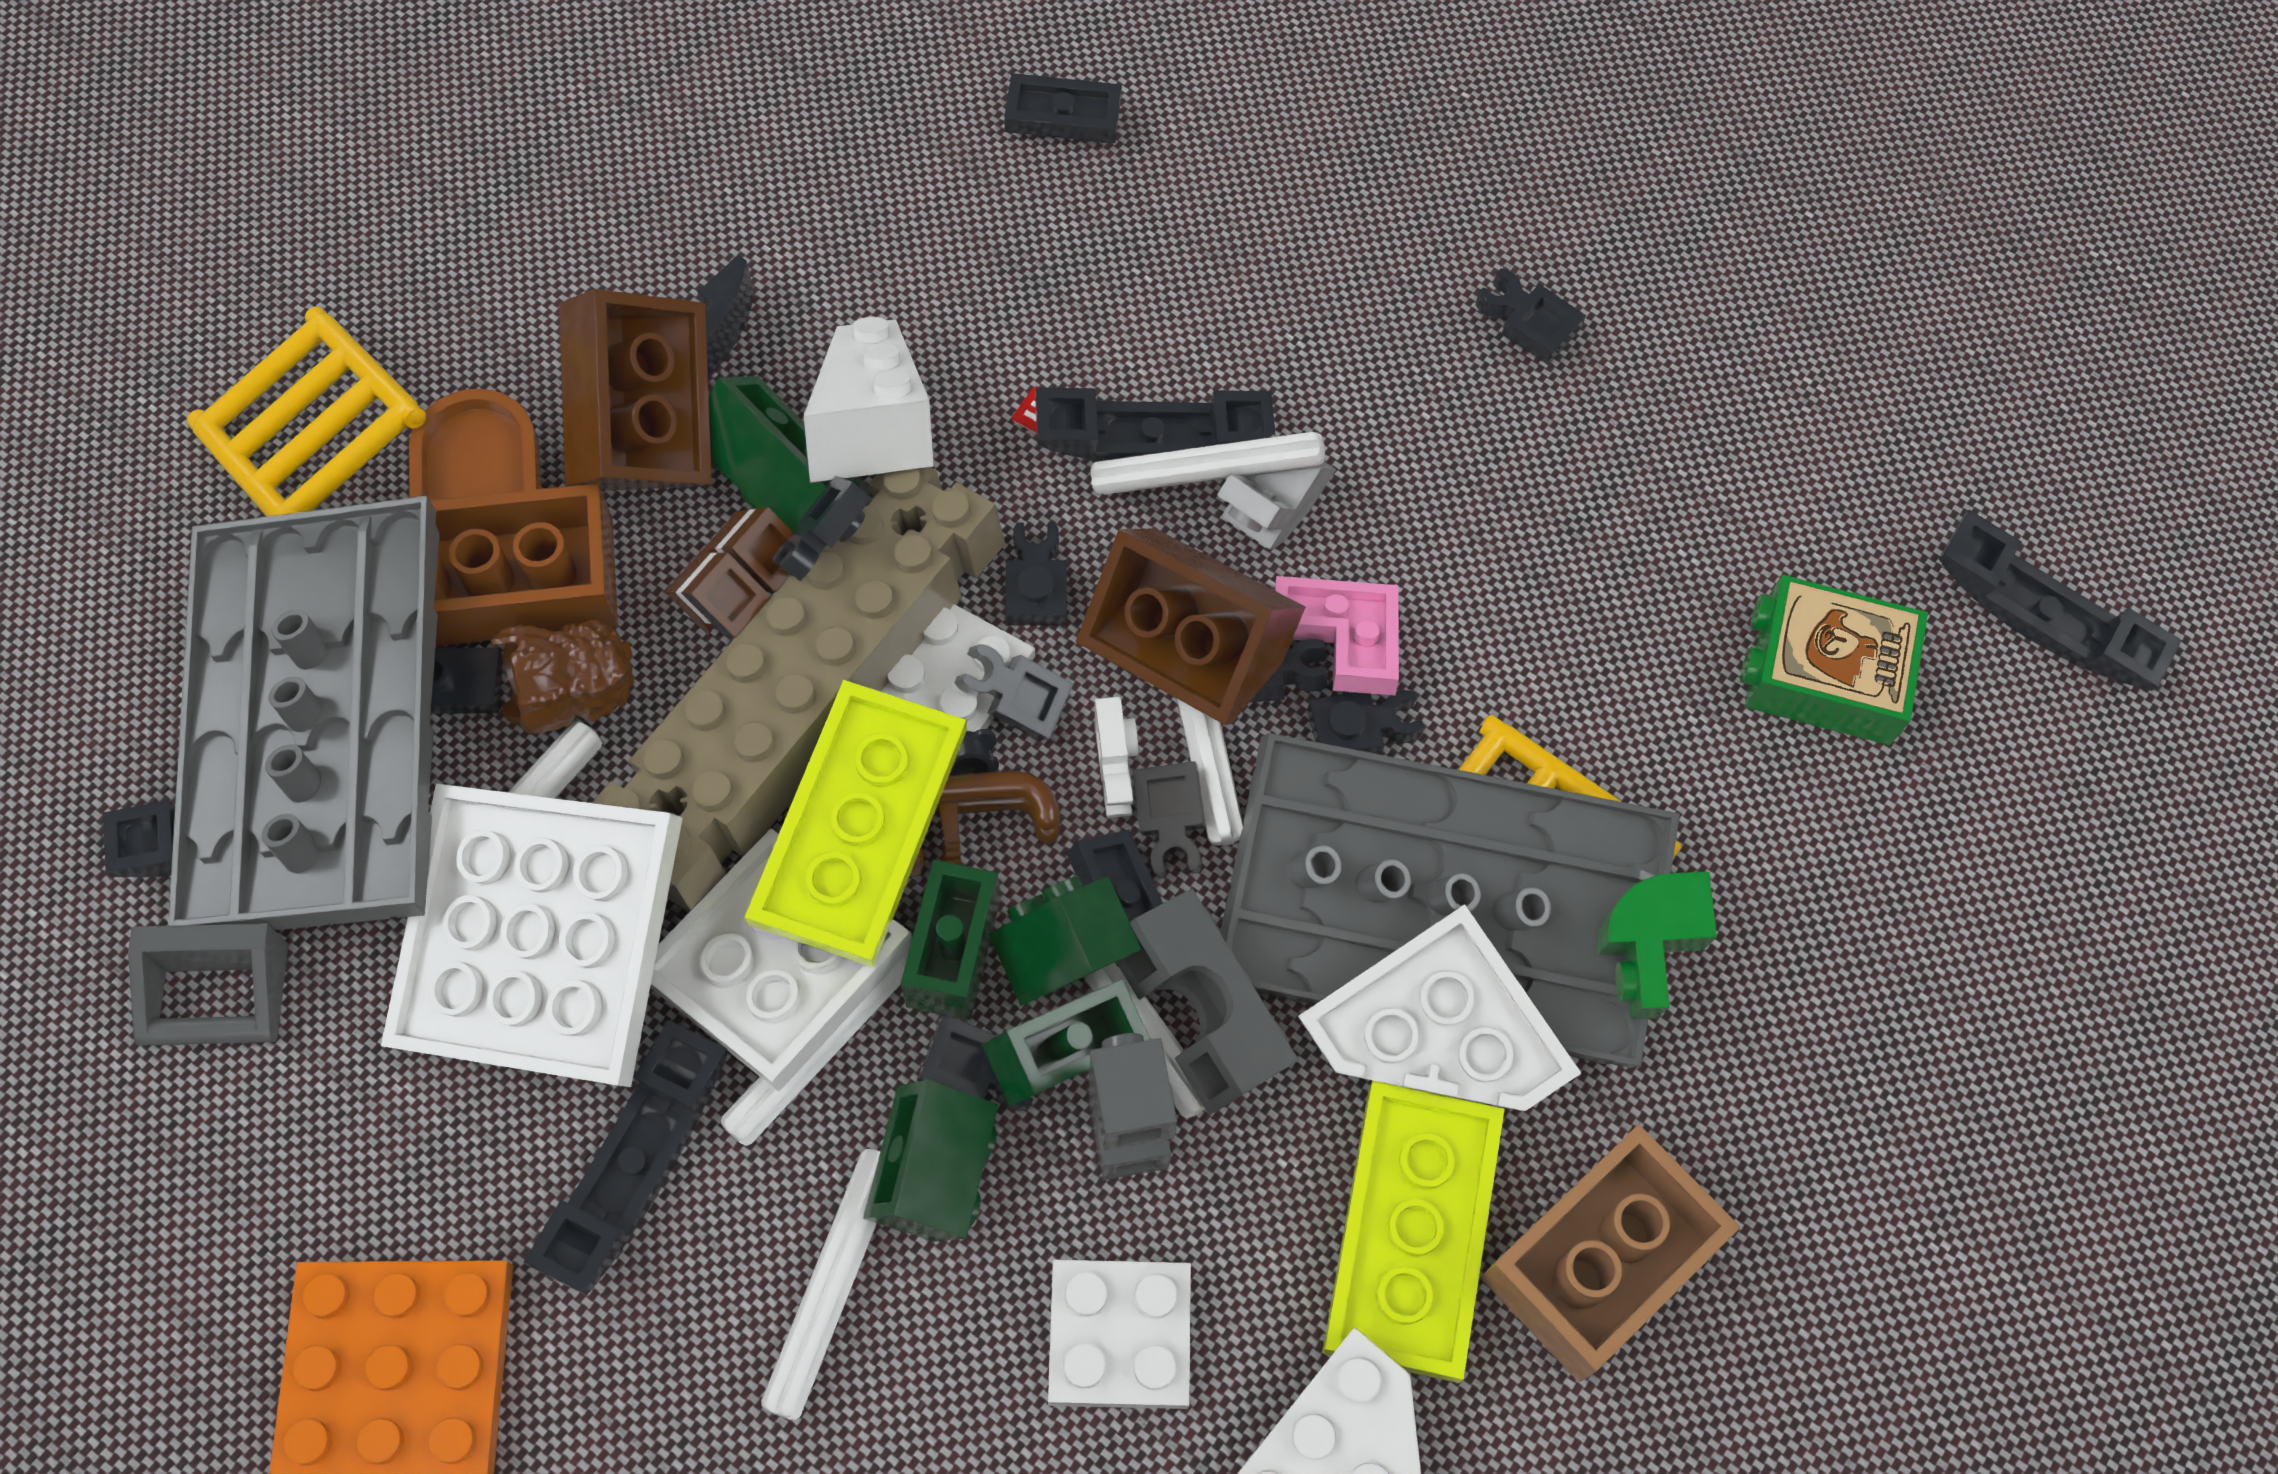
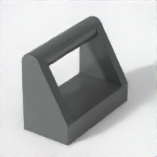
[128,923,288,1046]

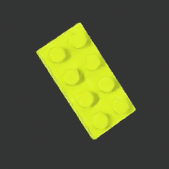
[744,680,967,968]
[1322,1080,1505,1383]

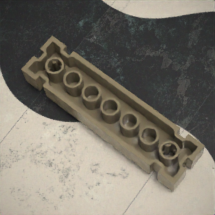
[592,467,1005,913]

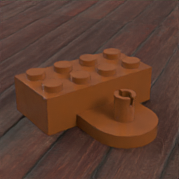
[409,389,618,646]

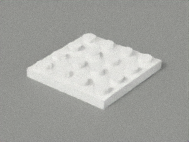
[381,784,683,1087]

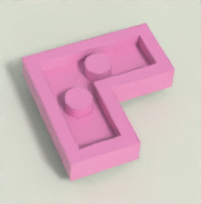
[1275,576,1399,695]

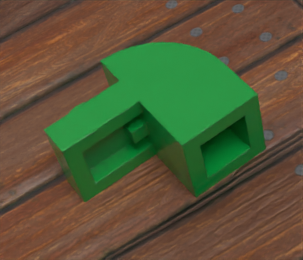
[1597,872,1717,1019]

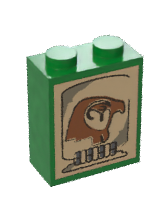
[1740,575,1928,746]

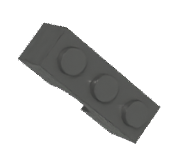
[1116,888,1299,1115]
[1089,1033,1177,1181]

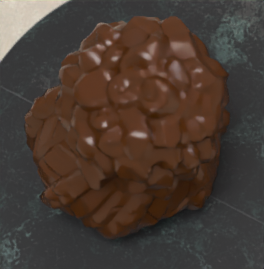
[492,619,635,735]

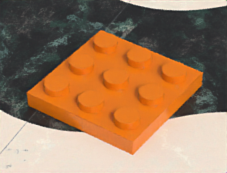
[269,1261,513,1474]

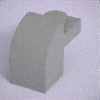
[1217,435,1336,550]

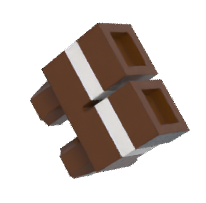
[665,507,794,638]

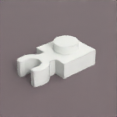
[1095,697,1138,818]

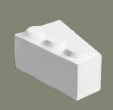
[804,317,933,483]

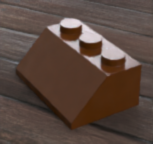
[559,289,712,490]
[1075,528,1306,725]

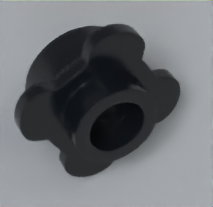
[949,729,999,775]

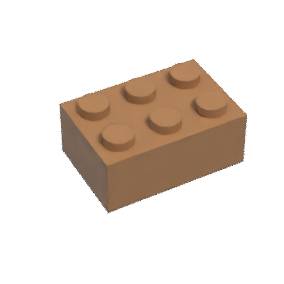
[1480,1124,1741,1382]

